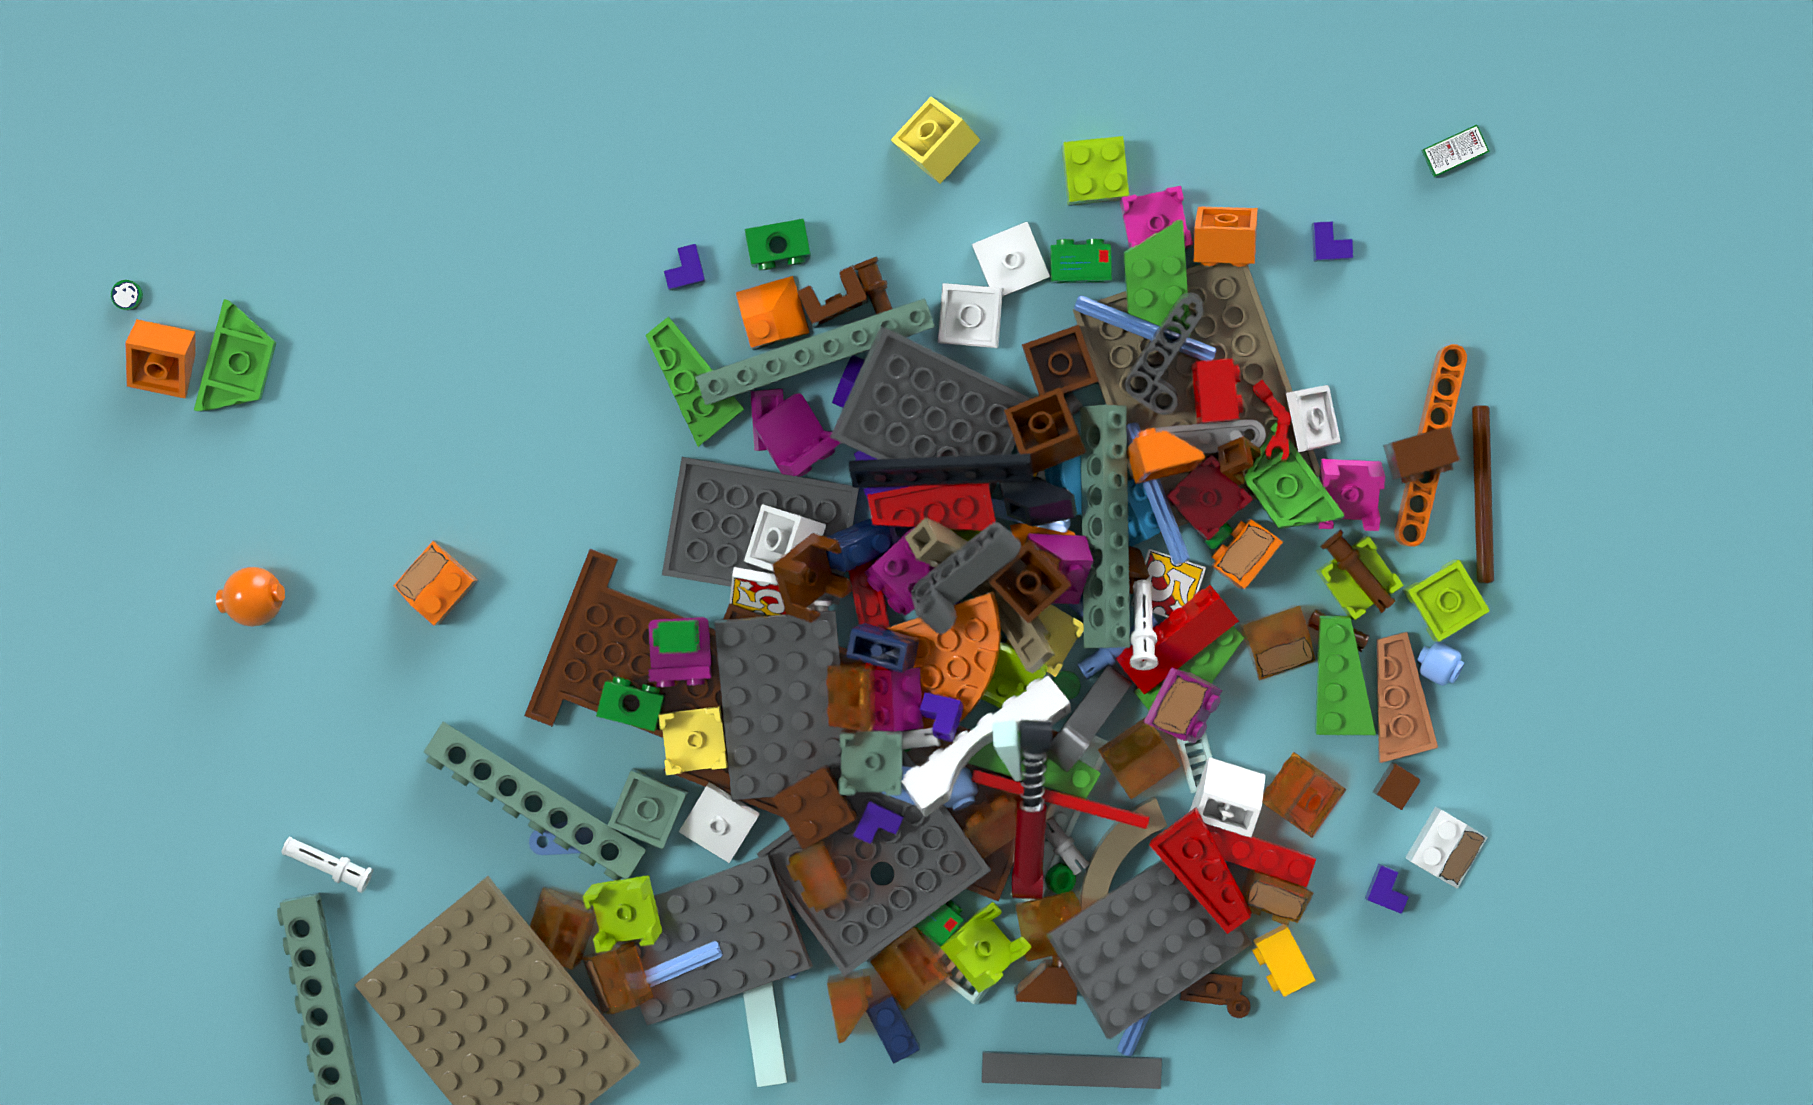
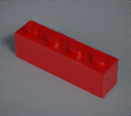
[1116,585,1239,695]
[1205,823,1316,887]

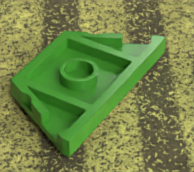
[1123,220,1191,336]
[194,299,277,412]
[1244,422,1345,529]

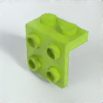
[981,643,1048,709]

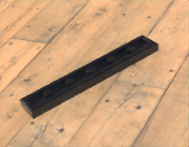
[848,454,1033,488]

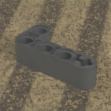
[1125,292,1203,415]
[912,522,1021,634]
[1046,665,1132,772]

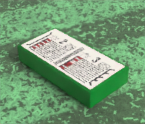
[1421,125,1490,177]

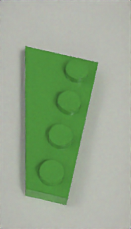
[645,316,745,447]
[1315,616,1376,735]
[1133,626,1244,737]
[968,731,1101,799]

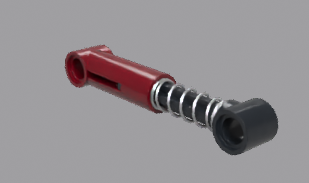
[1012,719,1052,899]

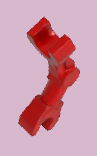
[1252,380,1291,462]

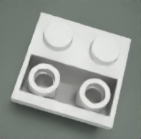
[1190,757,1265,838]

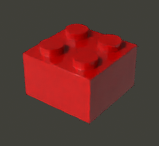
[1191,358,1243,424]

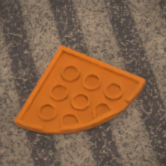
[885,592,1001,729]

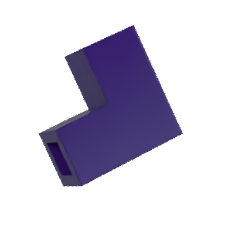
[1312,221,1353,261]
[664,244,706,290]
[832,355,865,408]
[919,692,964,742]
[854,801,904,844]
[1365,864,1409,914]

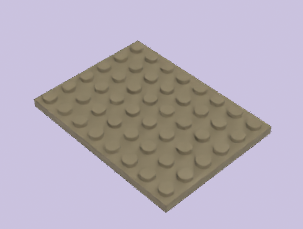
[1072,263,1320,534]
[355,876,641,1105]

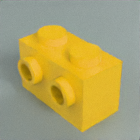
[1252,924,1316,997]

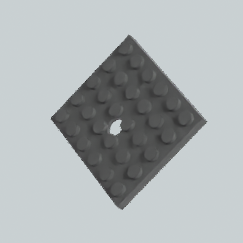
[756,749,991,976]

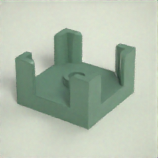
[840,730,903,795]
[607,768,688,849]

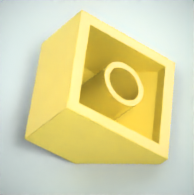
[891,97,980,184]

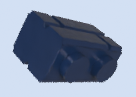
[826,518,893,572]
[847,623,919,673]
[865,992,920,1064]

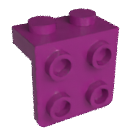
[754,393,842,477]
[864,529,935,616]
[649,617,712,687]
[854,667,923,732]

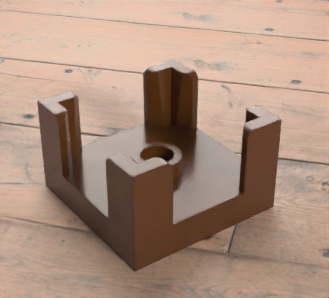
[797,265,868,328]
[772,533,852,623]

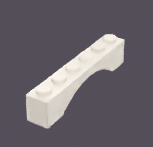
[901,675,1071,817]

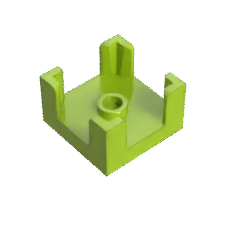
[1316,536,1404,620]
[1402,559,1490,642]
[583,875,662,953]
[940,901,1032,993]

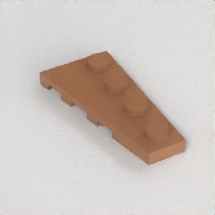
[1377,632,1438,763]

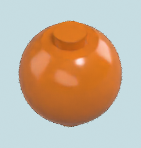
[216,567,285,627]

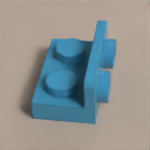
[1127,479,1161,546]

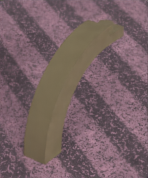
[905,518,1055,673]
[1080,797,1168,912]

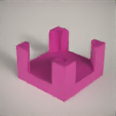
[1120,185,1193,249]
[1318,459,1385,531]

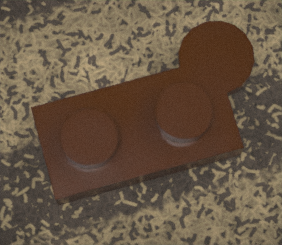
[1179,972,1251,1018]

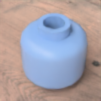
[1417,642,1464,686]
[944,767,979,811]

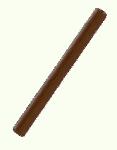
[1472,405,1494,583]

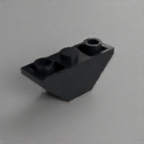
[999,476,1077,527]

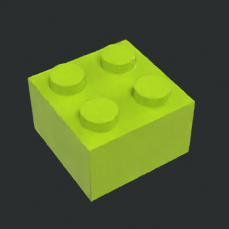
[1062,136,1129,206]

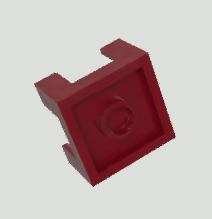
[1166,455,1253,540]

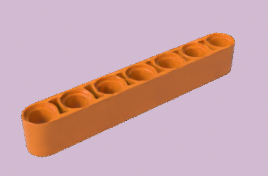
[1394,344,1467,547]

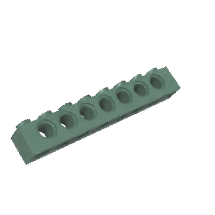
[695,298,935,405]
[1080,405,1130,648]
[423,722,646,880]
[277,893,363,1105]

